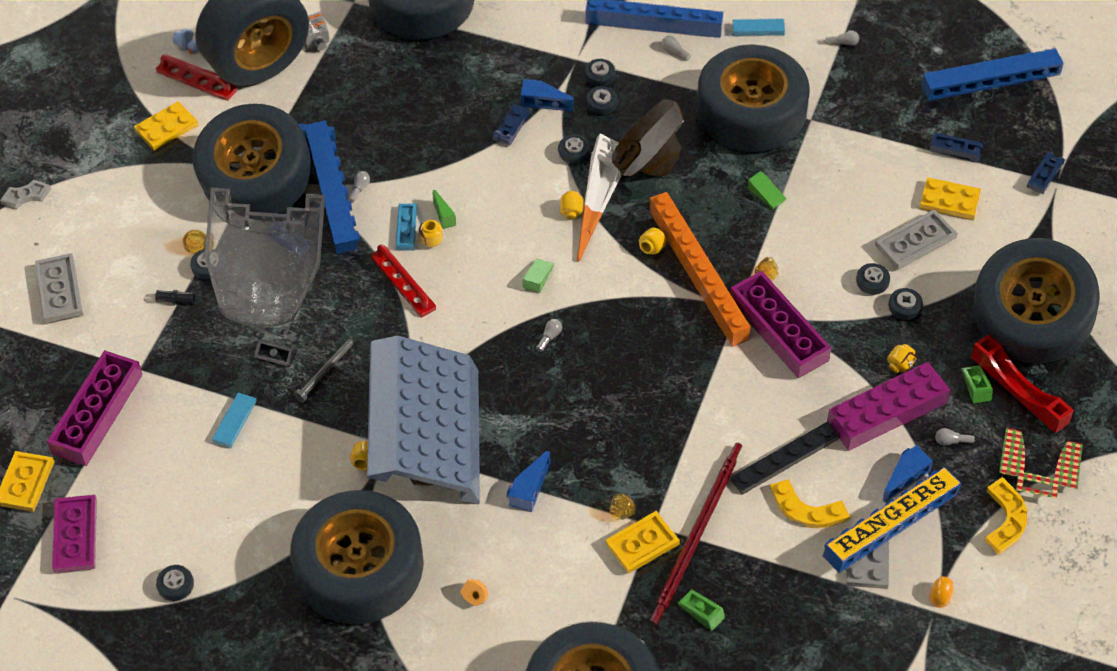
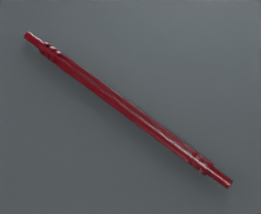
[649,442,742,626]

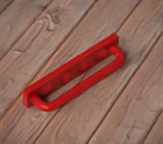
[156,54,237,101]
[371,244,436,318]

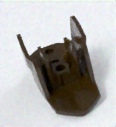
[612,99,684,177]

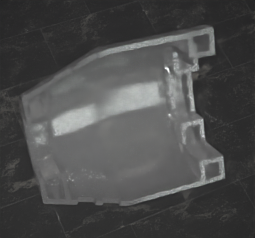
[204,187,325,327]

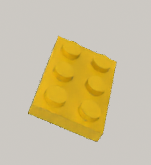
[134,101,199,151]
[919,177,981,220]
[0,451,55,512]
[605,511,680,574]

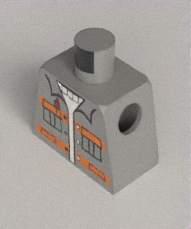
[304,11,330,51]

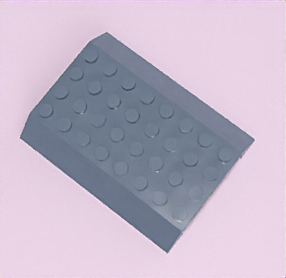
[367,336,480,504]

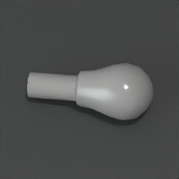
[825,31,859,46]
[662,36,691,61]
[348,171,370,203]
[536,319,562,352]
[935,428,975,446]

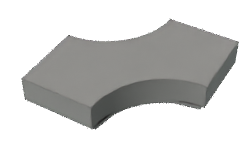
[0,180,51,210]

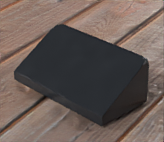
[254,339,298,367]

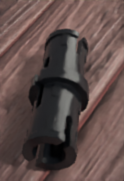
[155,290,195,305]

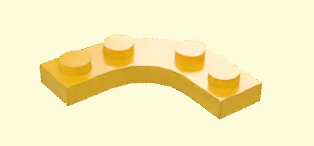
[985,477,1027,555]
[770,479,850,528]

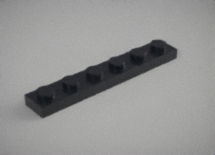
[731,421,840,495]

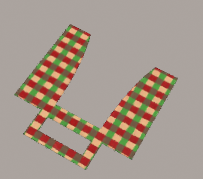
[999,428,1083,499]

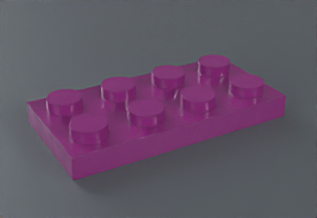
[52,494,97,573]

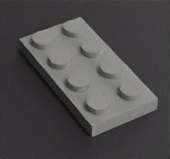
[875,209,958,270]
[35,253,83,323]

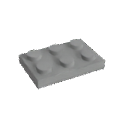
[846,528,889,589]

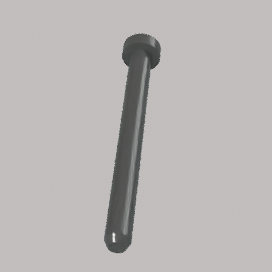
[294,339,353,402]

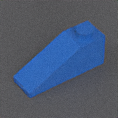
[521,79,574,112]
[883,445,933,503]
[506,451,550,512]

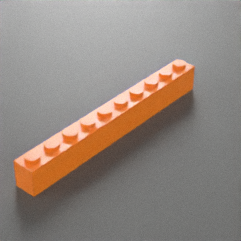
[650,192,751,347]

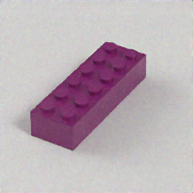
[730,271,831,379]
[47,350,143,466]
[827,362,950,451]

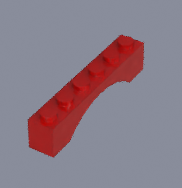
[971,334,1074,434]

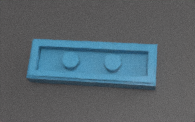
[732,19,785,36]
[396,204,417,251]
[212,393,256,448]

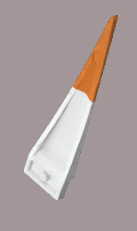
[577,134,623,262]

